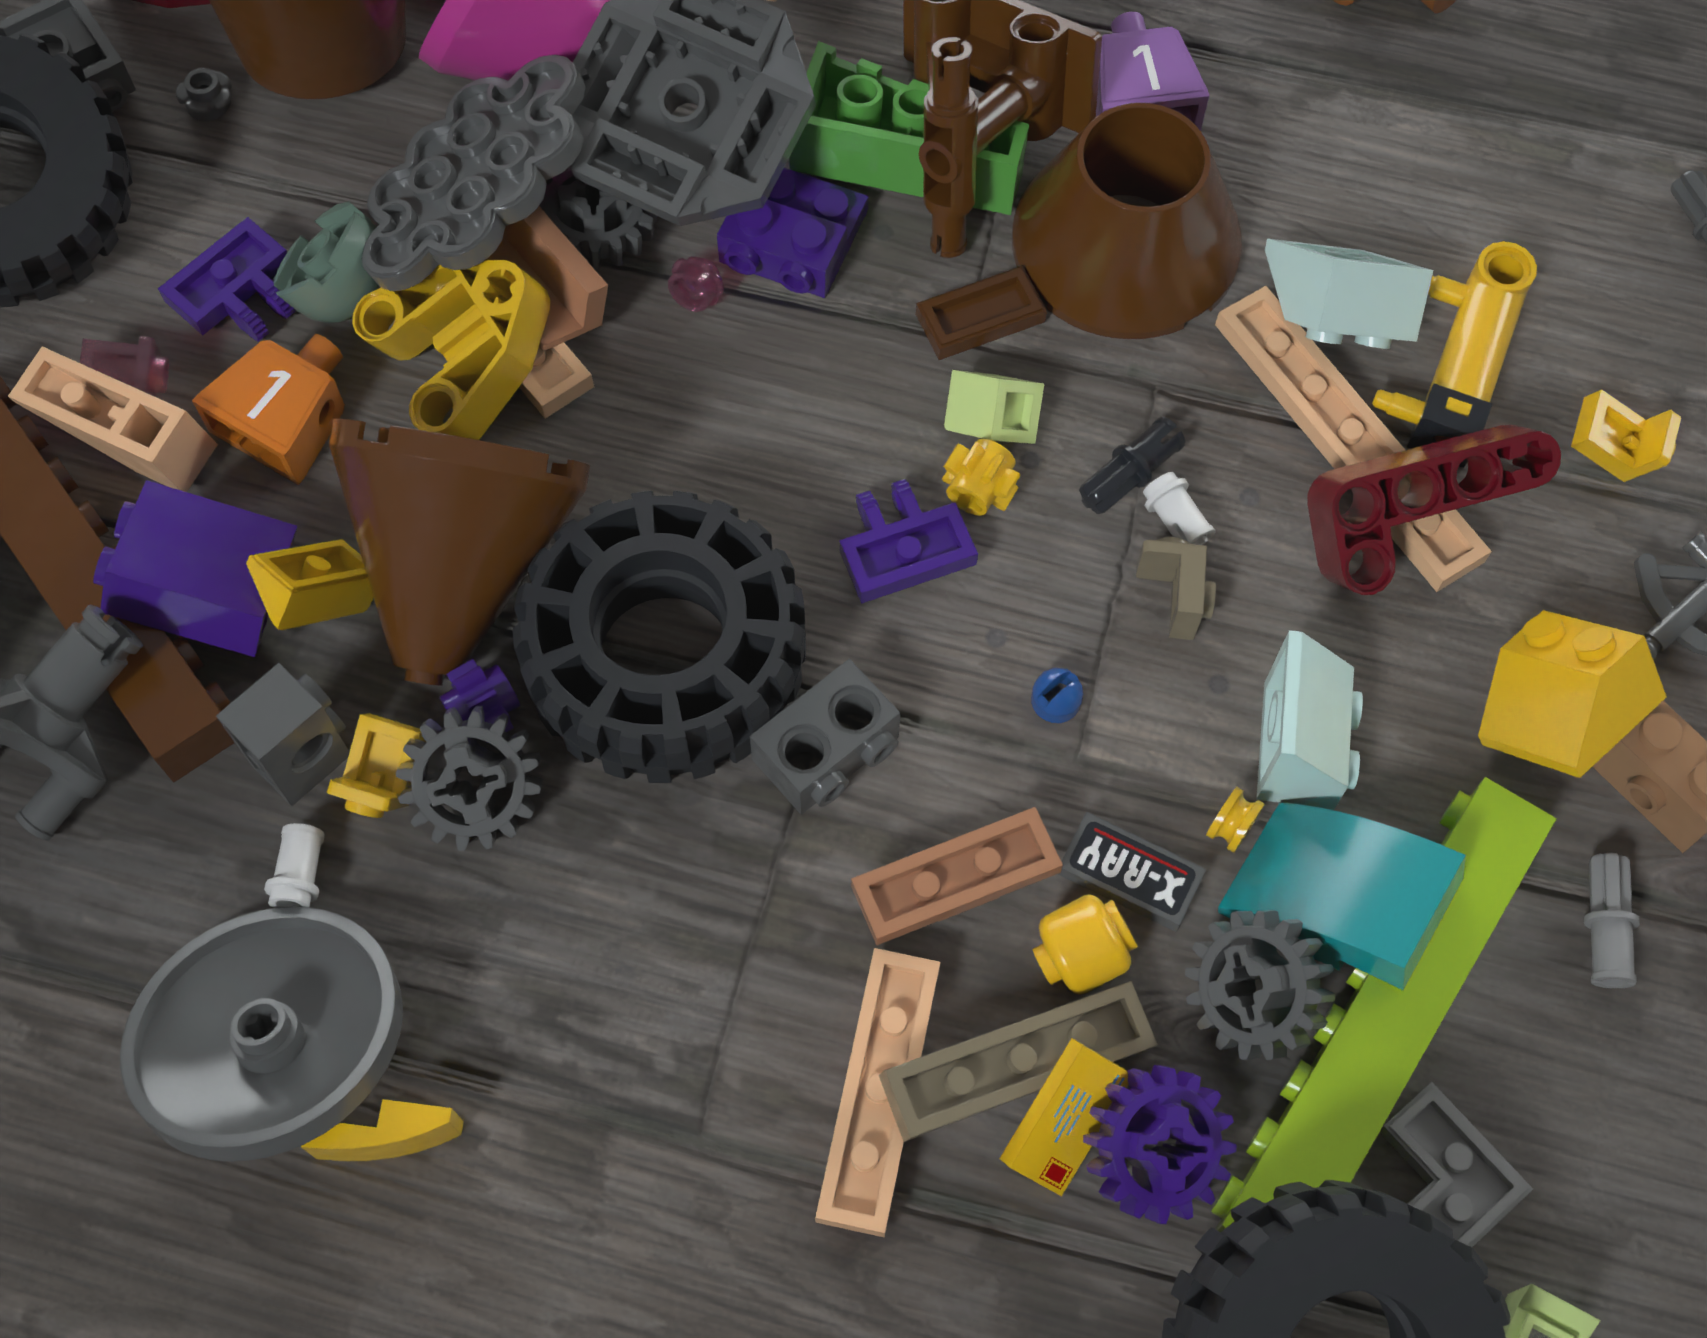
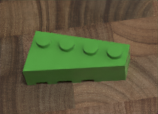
[789,41,1029,215]

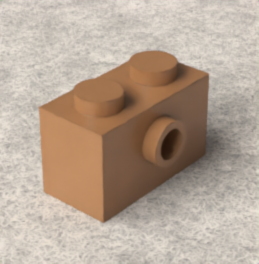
[1593,701,1707,853]

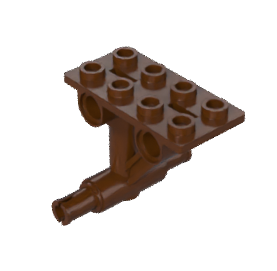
[903,0,1102,258]

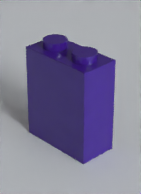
[93,480,297,657]

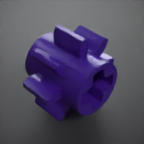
[439,659,521,743]

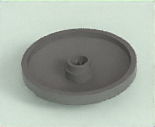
[120,907,403,1162]

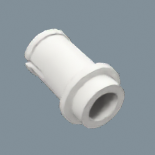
[1143,472,1216,545]
[264,823,324,908]

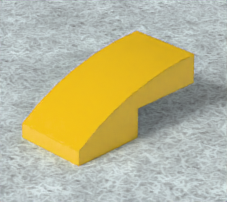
[301,1099,464,1161]

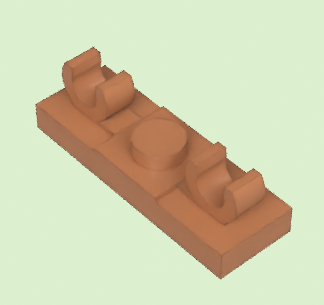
[851,807,1063,945]

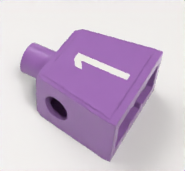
[1096,12,1209,131]

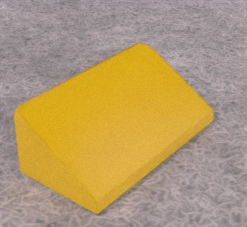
[246,539,374,630]

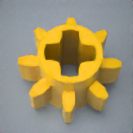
[942,439,1021,516]

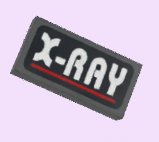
[1058,811,1206,932]

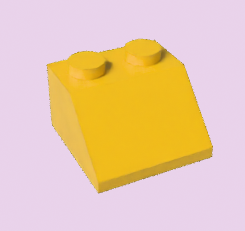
[1478,610,1667,778]

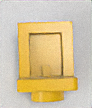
[1571,389,1681,482]
[327,713,426,818]

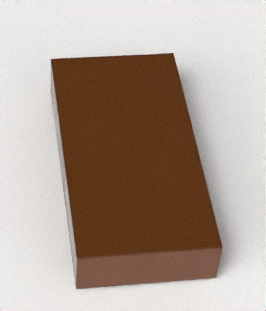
[915,266,1047,360]

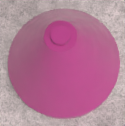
[419,0,610,81]

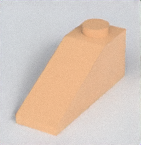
[8,346,218,492]

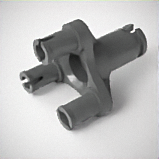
[0,604,143,841]

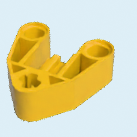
[352,260,550,440]

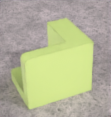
[944,370,1044,444]

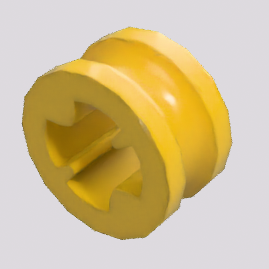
[1206,786,1265,853]

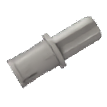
[1584,852,1640,988]

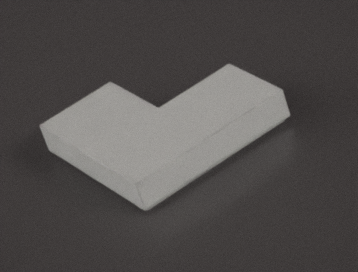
[1380,1082,1533,1247]

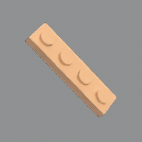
[815,948,940,1237]

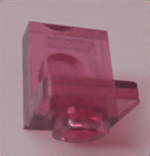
[80,336,169,397]

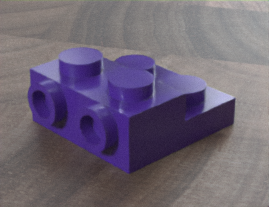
[717,168,869,298]

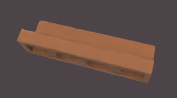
[486,206,608,350]

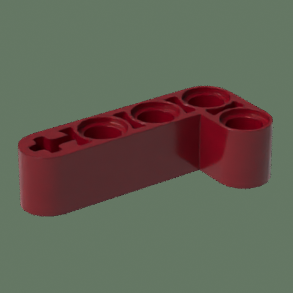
[1307,425,1561,595]

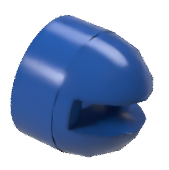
[1031,667,1083,723]

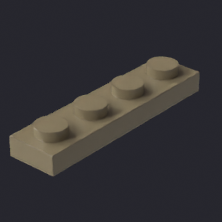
[879,981,1158,1142]

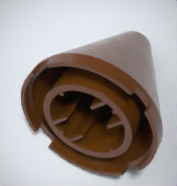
[329,419,590,686]

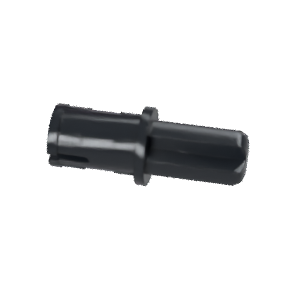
[1079,417,1185,514]

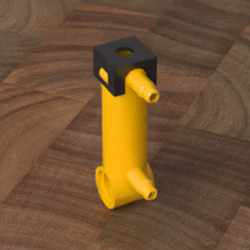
[1372,241,1537,468]

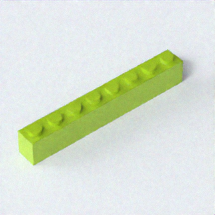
[1210,777,1557,1233]

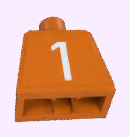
[192,334,345,485]

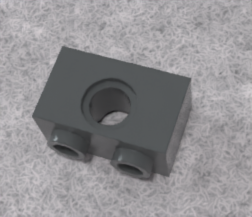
[216,663,349,807]

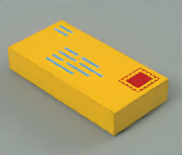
[999,1038,1129,1196]

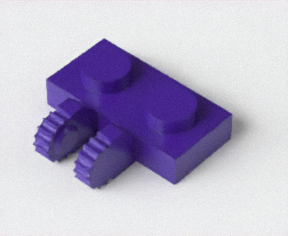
[158,217,297,342]
[840,479,978,604]

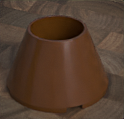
[1012,103,1242,339]

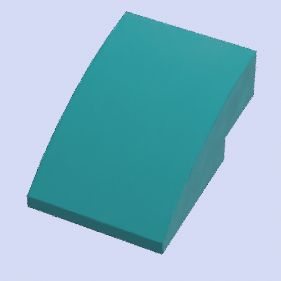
[1218,803,1466,990]

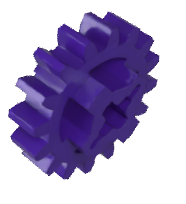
[1083,1065,1237,1224]

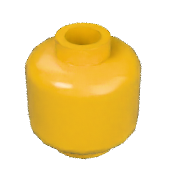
[1032,895,1138,995]

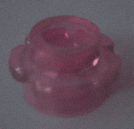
[668,256,724,312]

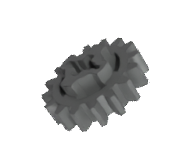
[539,166,657,270]
[396,705,543,851]
[1185,910,1335,1060]

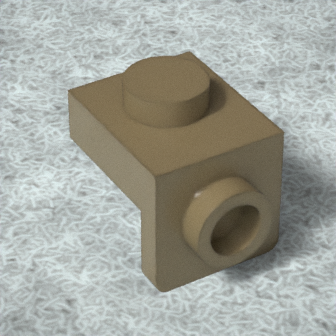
[1136,537,1216,640]

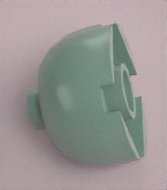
[274,201,380,323]

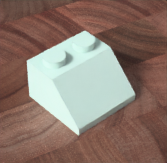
[1265,239,1433,349]
[1256,630,1363,810]

